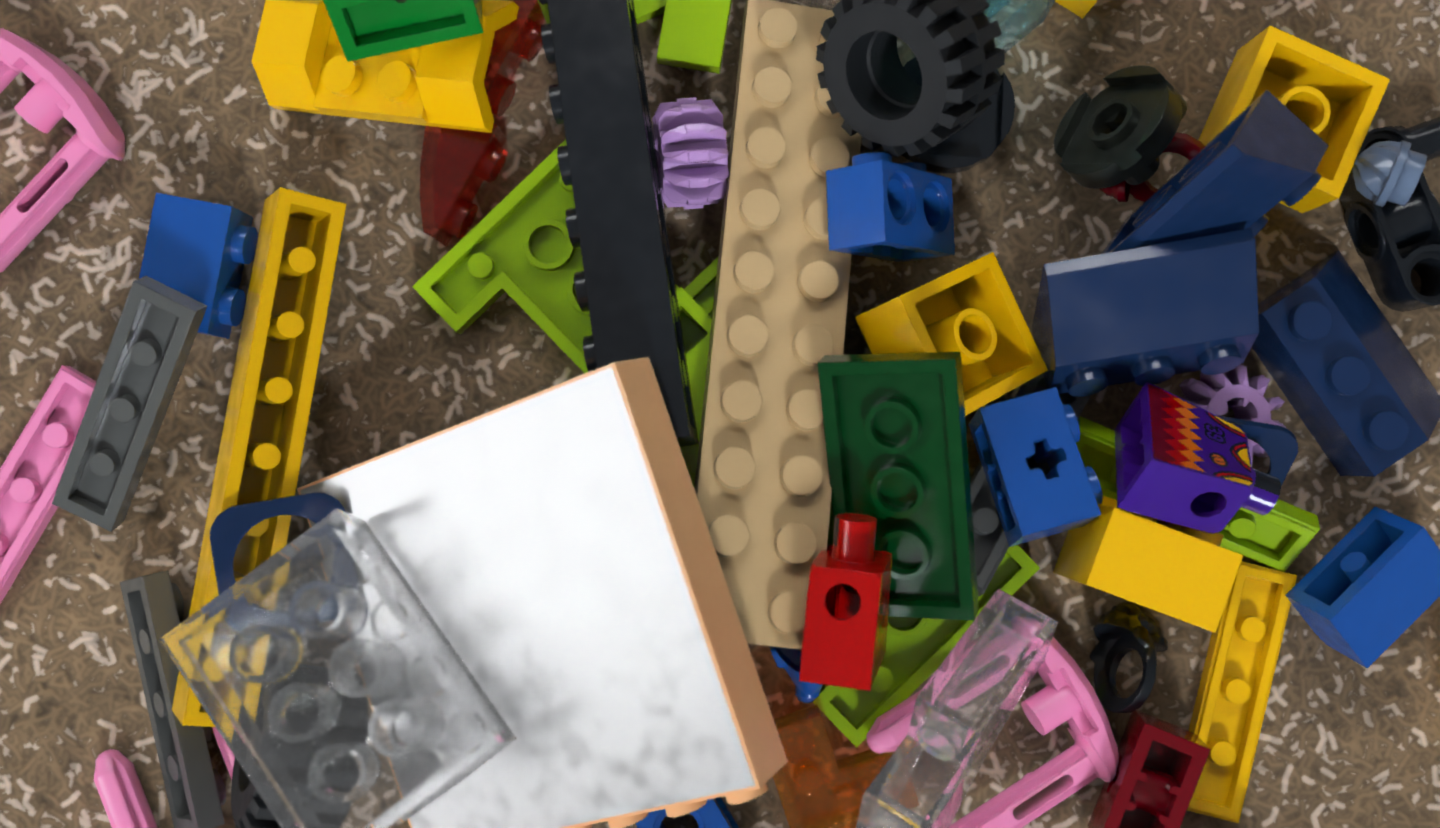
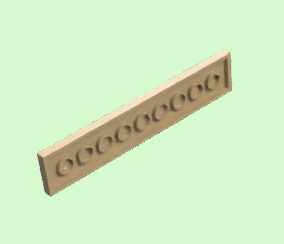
[694,0,861,650]

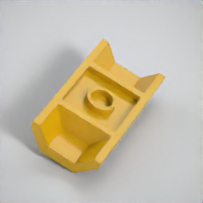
[252,0,519,133]

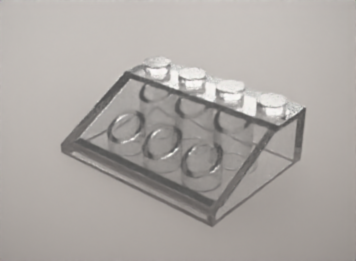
[159,509,517,828]

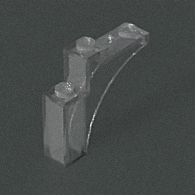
[856,589,1058,828]

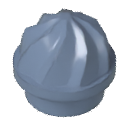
[1352,140,1427,207]

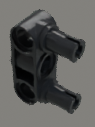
[1339,117,1440,312]

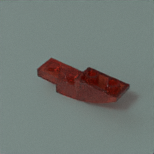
[420,0,545,247]

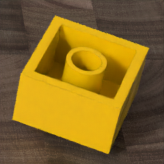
[1199,25,1390,214]
[855,252,1048,416]
[1053,496,1244,633]

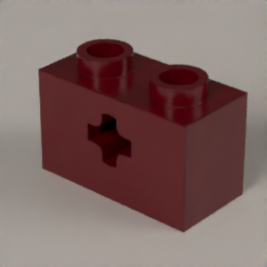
[1088,710,1211,828]

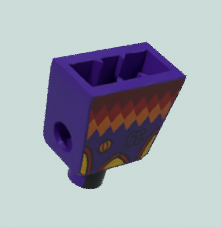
[1114,382,1281,534]

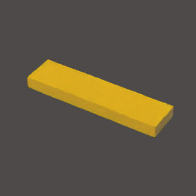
[1187,561,1297,824]

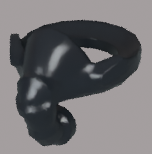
[1089,602,1168,713]

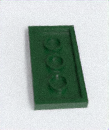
[818,352,979,620]

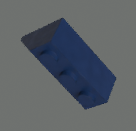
[1102,90,1328,254]
[1032,228,1259,397]
[1252,250,1440,477]

